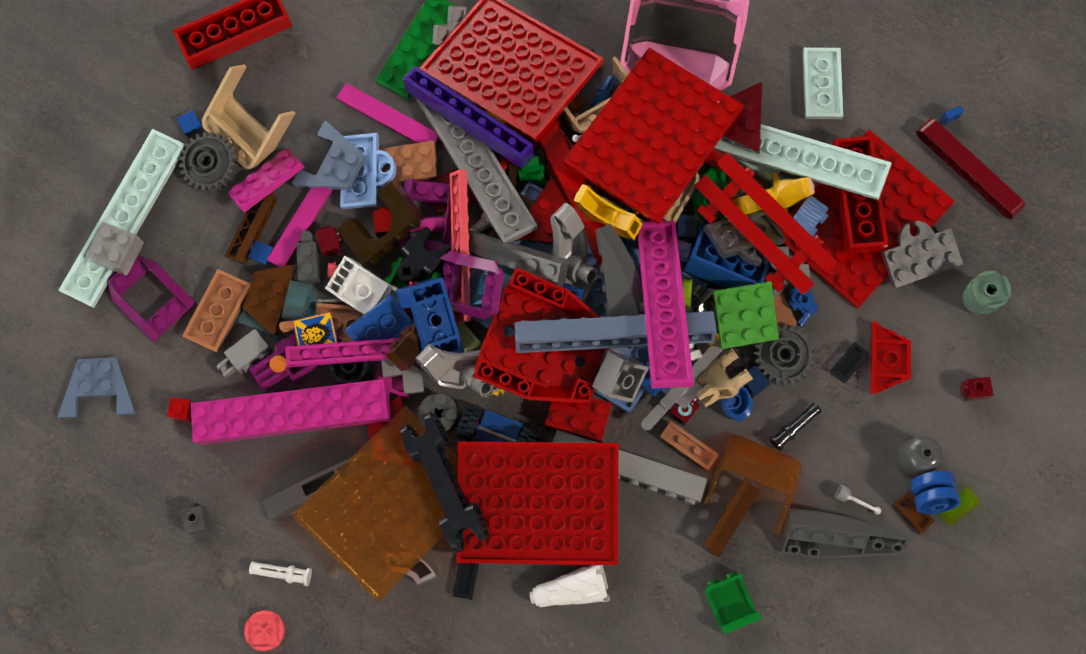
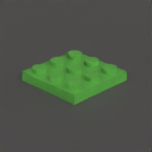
[713,281,779,349]

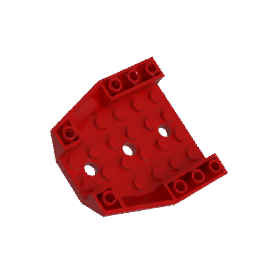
[473,267,610,404]

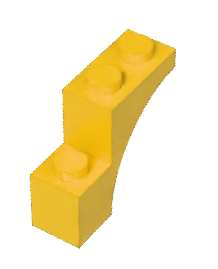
[573,184,643,240]

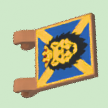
[279,312,338,356]

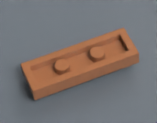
[659,421,719,471]

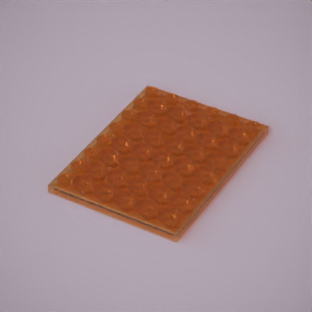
[291,406,458,603]

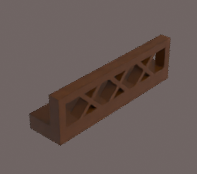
[225,192,278,266]
[702,478,760,557]

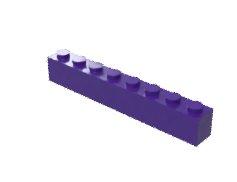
[403,66,534,169]

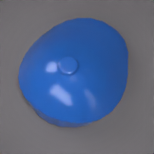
[721,386,753,422]

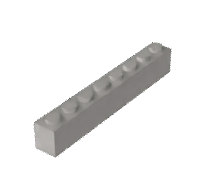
[553,429,707,505]

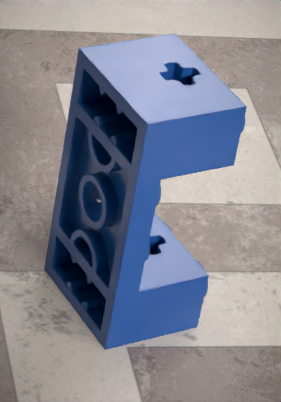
[396,277,464,364]

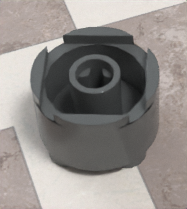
[418,393,459,434]

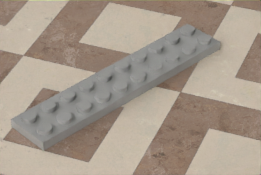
[417,99,538,243]

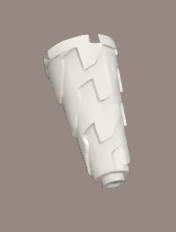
[530,565,610,607]

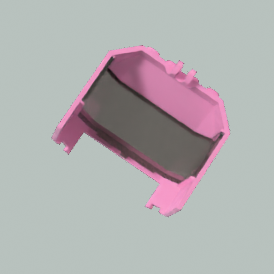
[620,0,749,91]

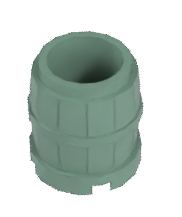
[962,271,1011,315]

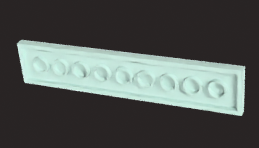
[715,124,892,200]
[58,129,186,308]

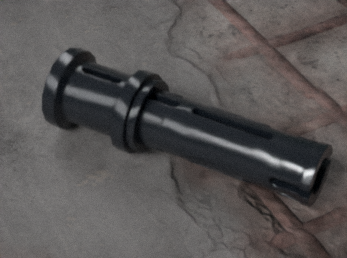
[769,403,822,451]

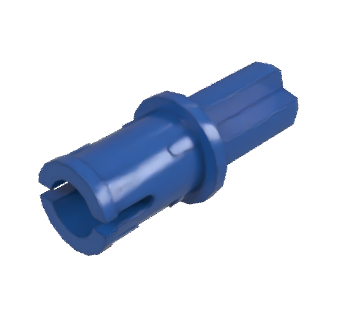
[591,76,617,108]

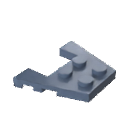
[292,121,366,190]
[58,357,136,419]

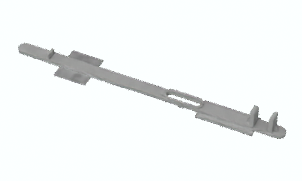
[641,270,789,431]

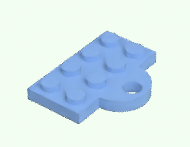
[340,133,397,209]

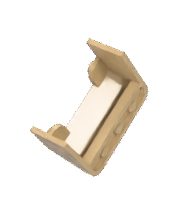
[560,56,628,134]

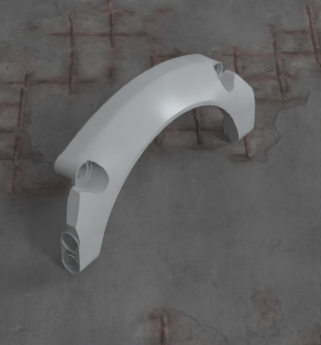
[415,203,599,397]

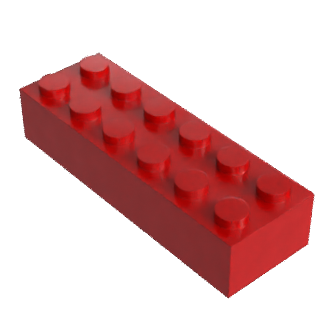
[173,0,293,70]
[832,136,889,254]

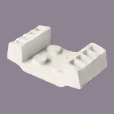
[325,256,400,314]

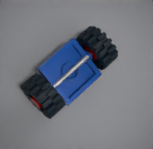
[455,404,539,442]

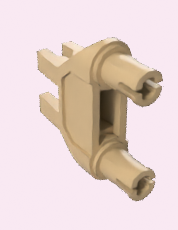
[695,348,753,407]

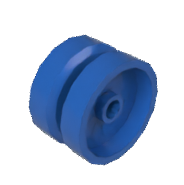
[910,471,961,514]

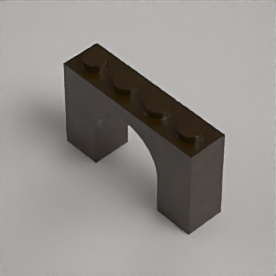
[337,181,425,266]

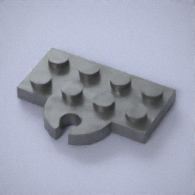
[703,211,786,266]
[881,221,963,288]

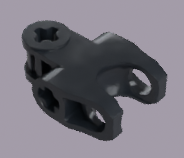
[397,226,451,283]

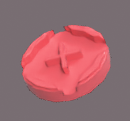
[244,610,285,651]

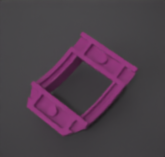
[398,178,452,261]
[440,250,504,319]
[108,256,196,342]

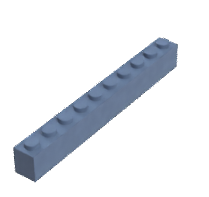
[515,311,717,353]

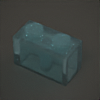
[282,280,317,321]

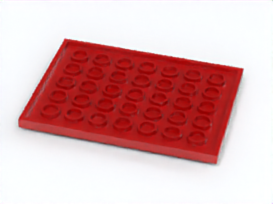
[420,0,604,143]
[563,47,744,225]
[778,129,955,309]
[457,441,619,565]

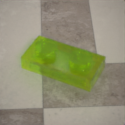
[938,487,981,526]

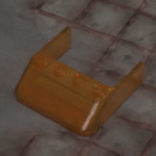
[702,435,802,535]

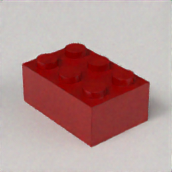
[545,398,612,443]

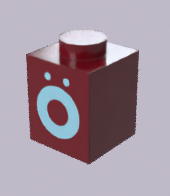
[669,397,700,426]

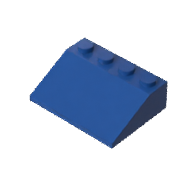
[684,218,770,289]

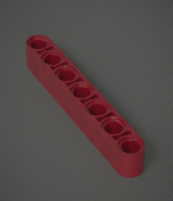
[916,118,1025,220]

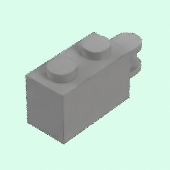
[216,329,272,378]

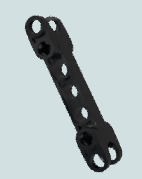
[401,412,489,553]

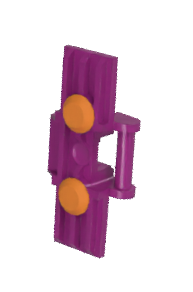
[249,330,343,391]

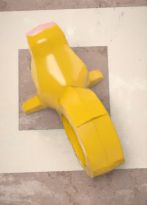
[732,172,815,215]

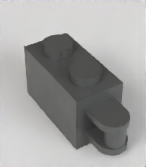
[296,231,321,286]

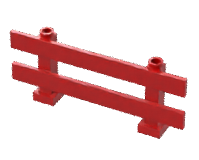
[694,152,838,295]

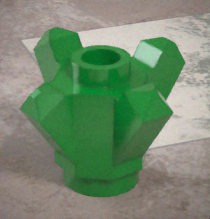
[518,154,549,186]

